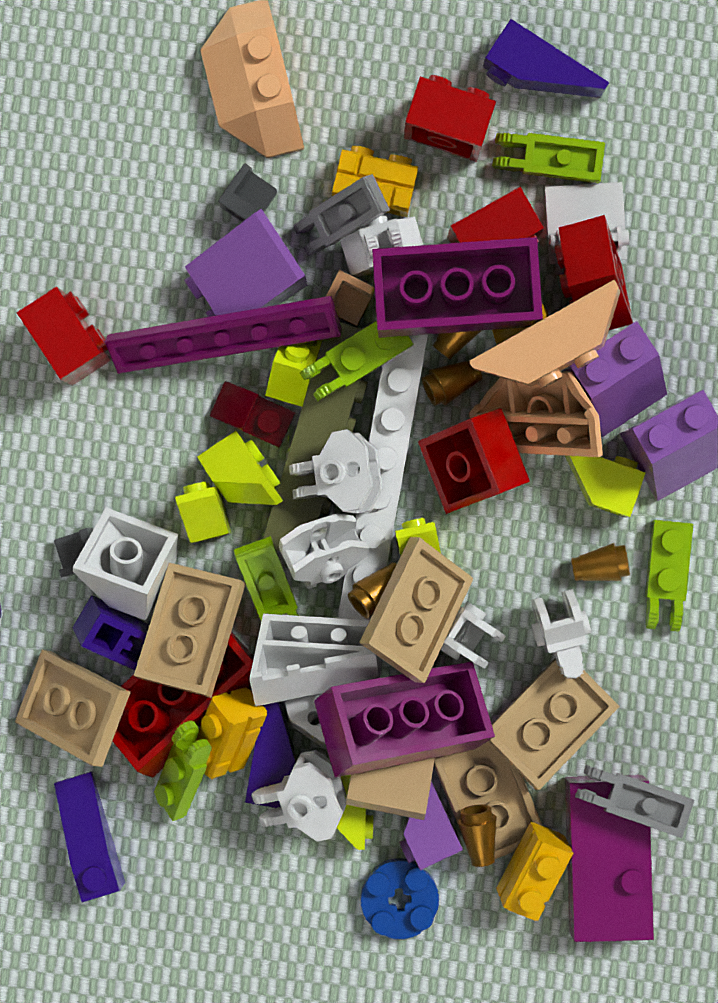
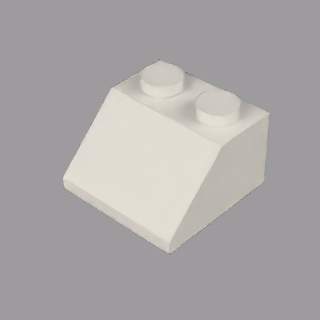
[73,508,178,620]

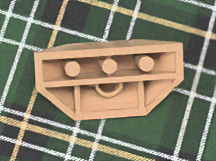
[200,0,304,158]
[469,280,620,388]
[469,371,603,457]

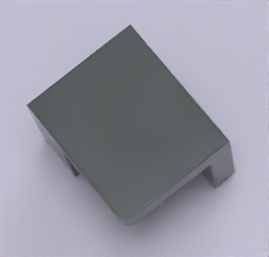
[218,163,277,222]
[54,528,93,578]

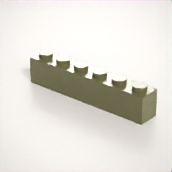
[263,323,368,551]

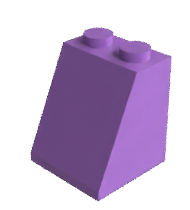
[184,209,308,317]
[563,321,667,437]
[619,390,718,501]

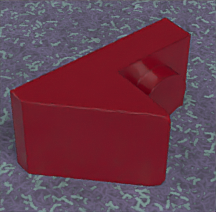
[209,381,296,448]

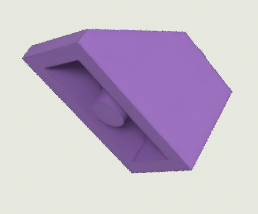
[399,781,463,870]

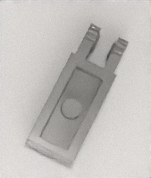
[293,174,390,256]
[575,765,695,838]

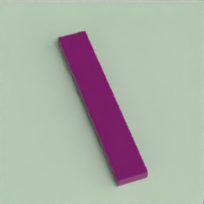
[105,296,342,374]

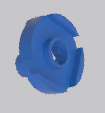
[361,858,439,939]

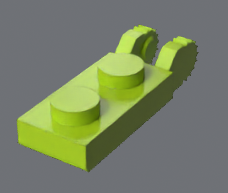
[492,133,605,183]
[300,321,414,401]
[645,520,693,632]
[234,536,299,621]
[154,720,212,821]

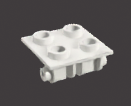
[545,182,629,264]

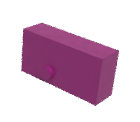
[372,237,543,338]
[314,661,495,778]
[565,775,654,942]

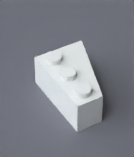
[249,614,383,706]

